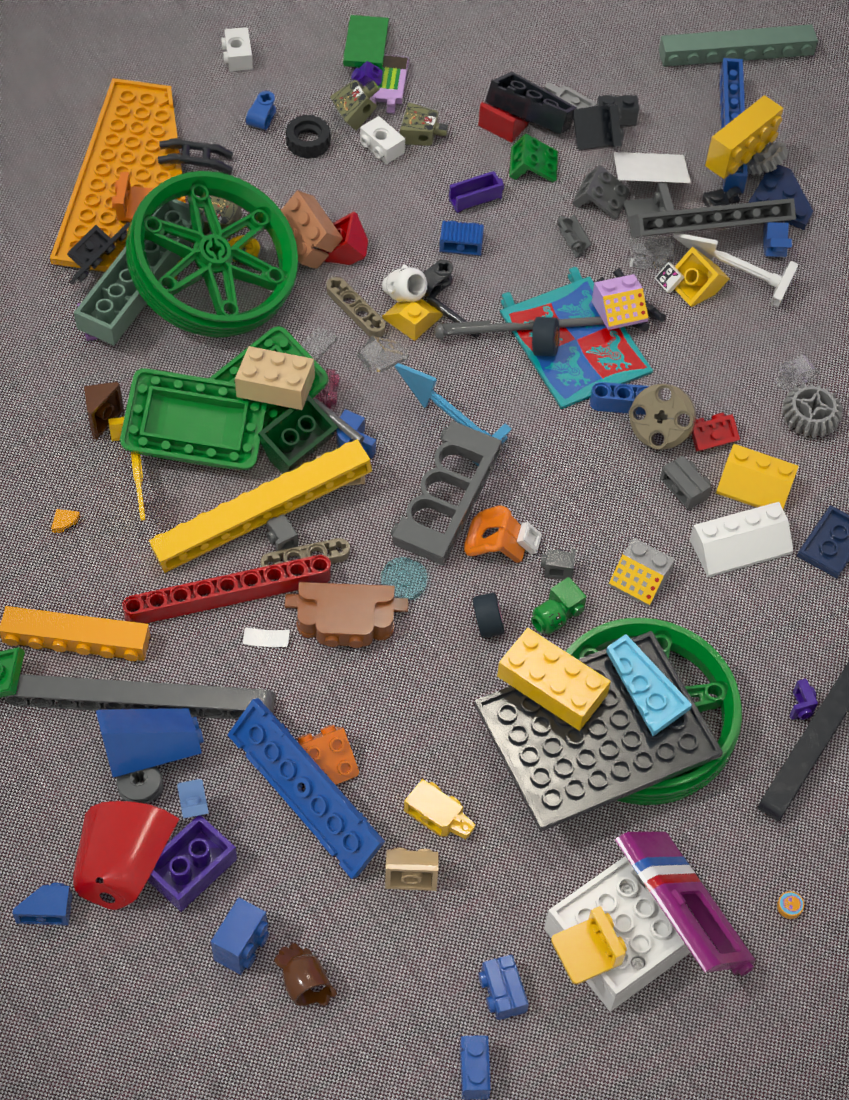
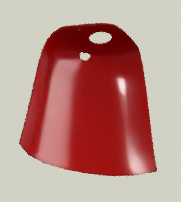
[73,801,179,910]

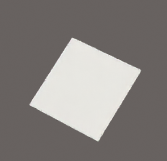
[613,152,691,183]

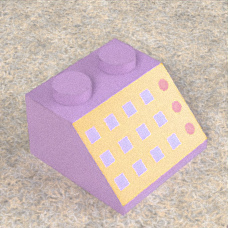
[592,274,648,330]

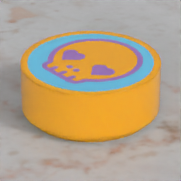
[777,891,804,919]

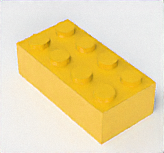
[705,95,784,179]
[497,628,611,731]

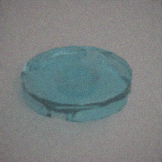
[380,557,427,601]

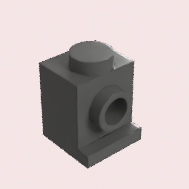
[266,514,298,551]
[540,548,576,580]

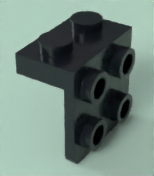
[573,103,624,150]

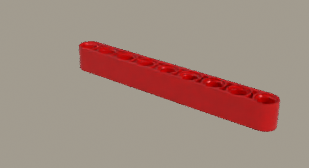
[122,555,331,624]

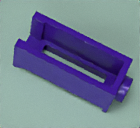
[449,171,504,213]

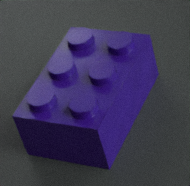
[147,815,237,912]

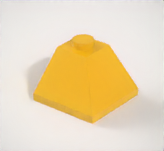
[675,247,730,307]
[382,299,443,341]

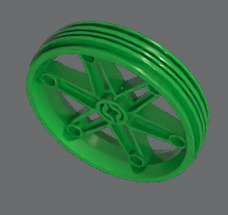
[126,171,298,337]
[565,618,742,805]

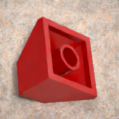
[320,211,368,265]

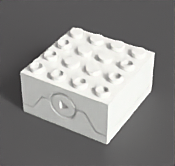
[544,856,691,1012]

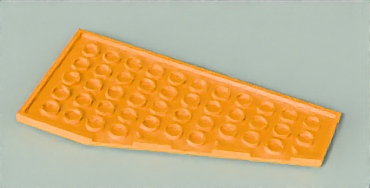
[50,78,186,279]

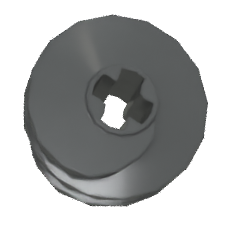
[117,766,164,804]

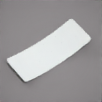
[243,627,290,647]

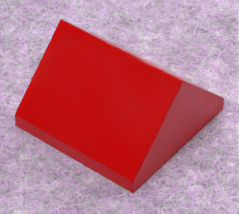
[478,102,529,143]

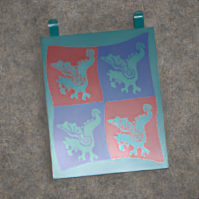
[500,267,653,409]

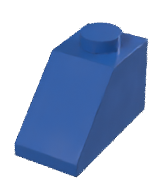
[12,882,72,925]

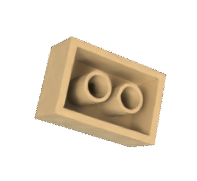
[235,346,315,410]

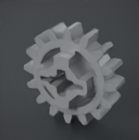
[747,141,789,175]

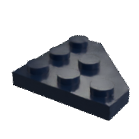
[748,165,813,230]

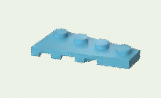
[606,634,692,736]

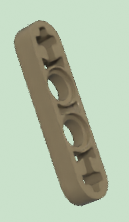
[326,277,385,338]
[261,538,350,567]

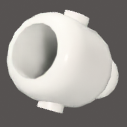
[382,264,428,302]

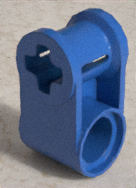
[246,91,276,130]

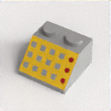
[608,538,675,607]

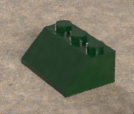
[258,394,338,474]

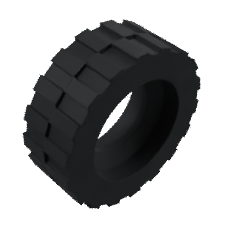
[286,115,330,159]

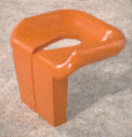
[464,505,525,563]

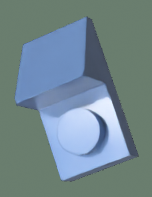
[177,779,209,818]

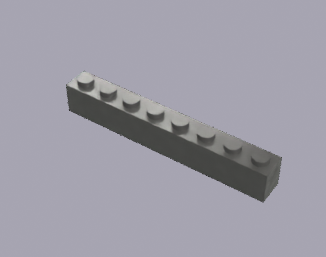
[629,198,796,238]

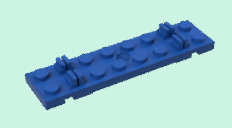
[227,698,385,879]

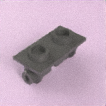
[557,214,592,258]

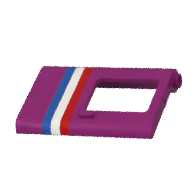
[615,832,755,976]

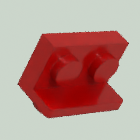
[691,412,740,452]

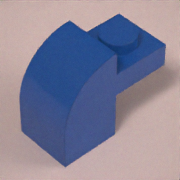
[763,222,792,257]
[336,409,376,459]

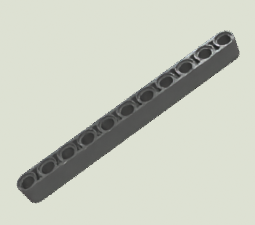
[5,674,276,720]

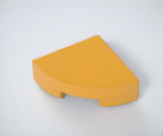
[51,509,80,533]

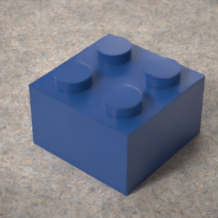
[211,897,270,975]

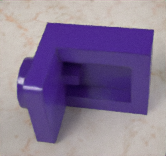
[351,61,383,86]
[789,678,818,720]

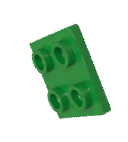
[509,133,558,183]

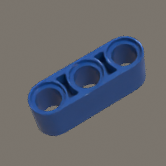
[589,382,650,415]

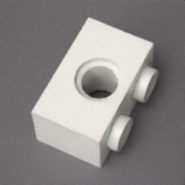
[221,27,253,72]
[360,116,405,165]

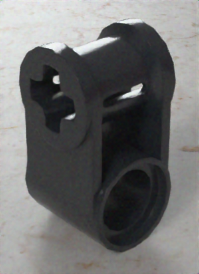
[423,259,453,299]

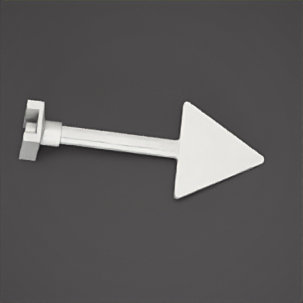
[673,233,799,308]

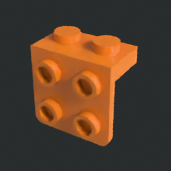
[112,172,154,221]
[297,724,359,785]

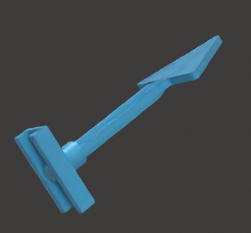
[395,363,512,466]

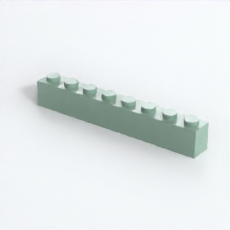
[659,24,818,67]

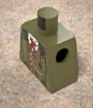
[330,80,380,130]
[400,102,448,146]
[201,197,242,239]

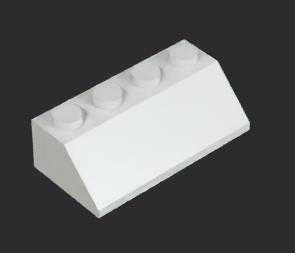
[690,502,793,577]

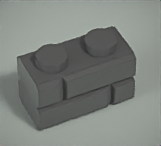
[660,455,712,510]

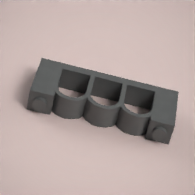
[391,420,502,566]

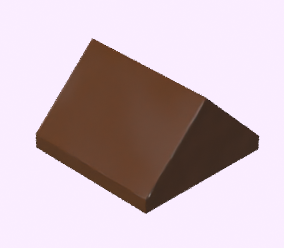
[84,382,124,440]

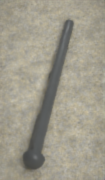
[434,316,604,340]

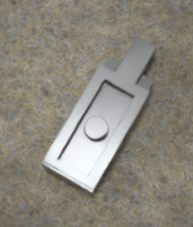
[544,82,597,109]

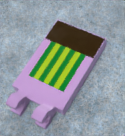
[364,55,409,114]

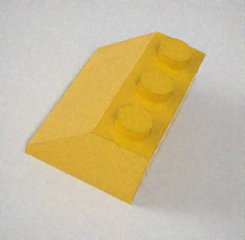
[716,444,799,509]

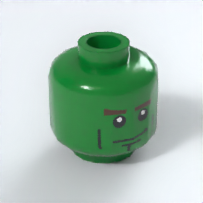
[531,599,568,635]

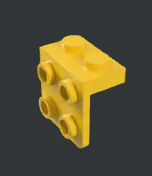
[551,906,627,984]

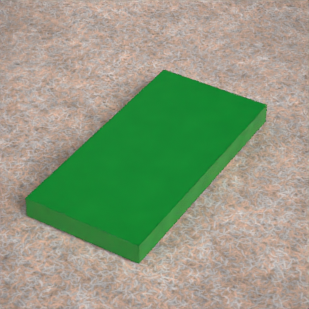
[343,15,389,69]

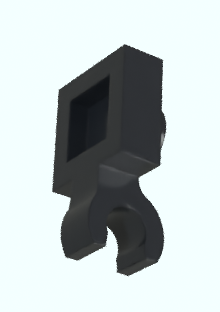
[702,186,742,207]

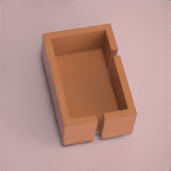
[281,190,343,269]

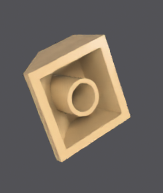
[385,848,438,891]

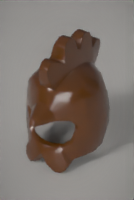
[274,943,337,1006]

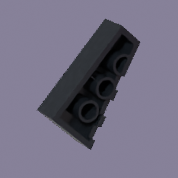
[485,71,577,134]

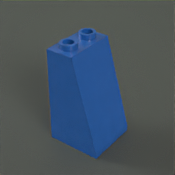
[96,708,204,778]

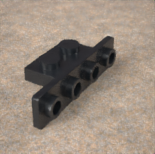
[67,222,130,285]

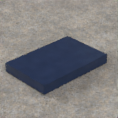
[797,505,849,579]

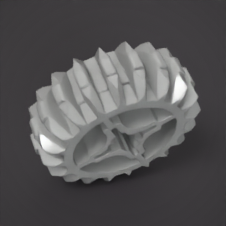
[782,383,843,439]

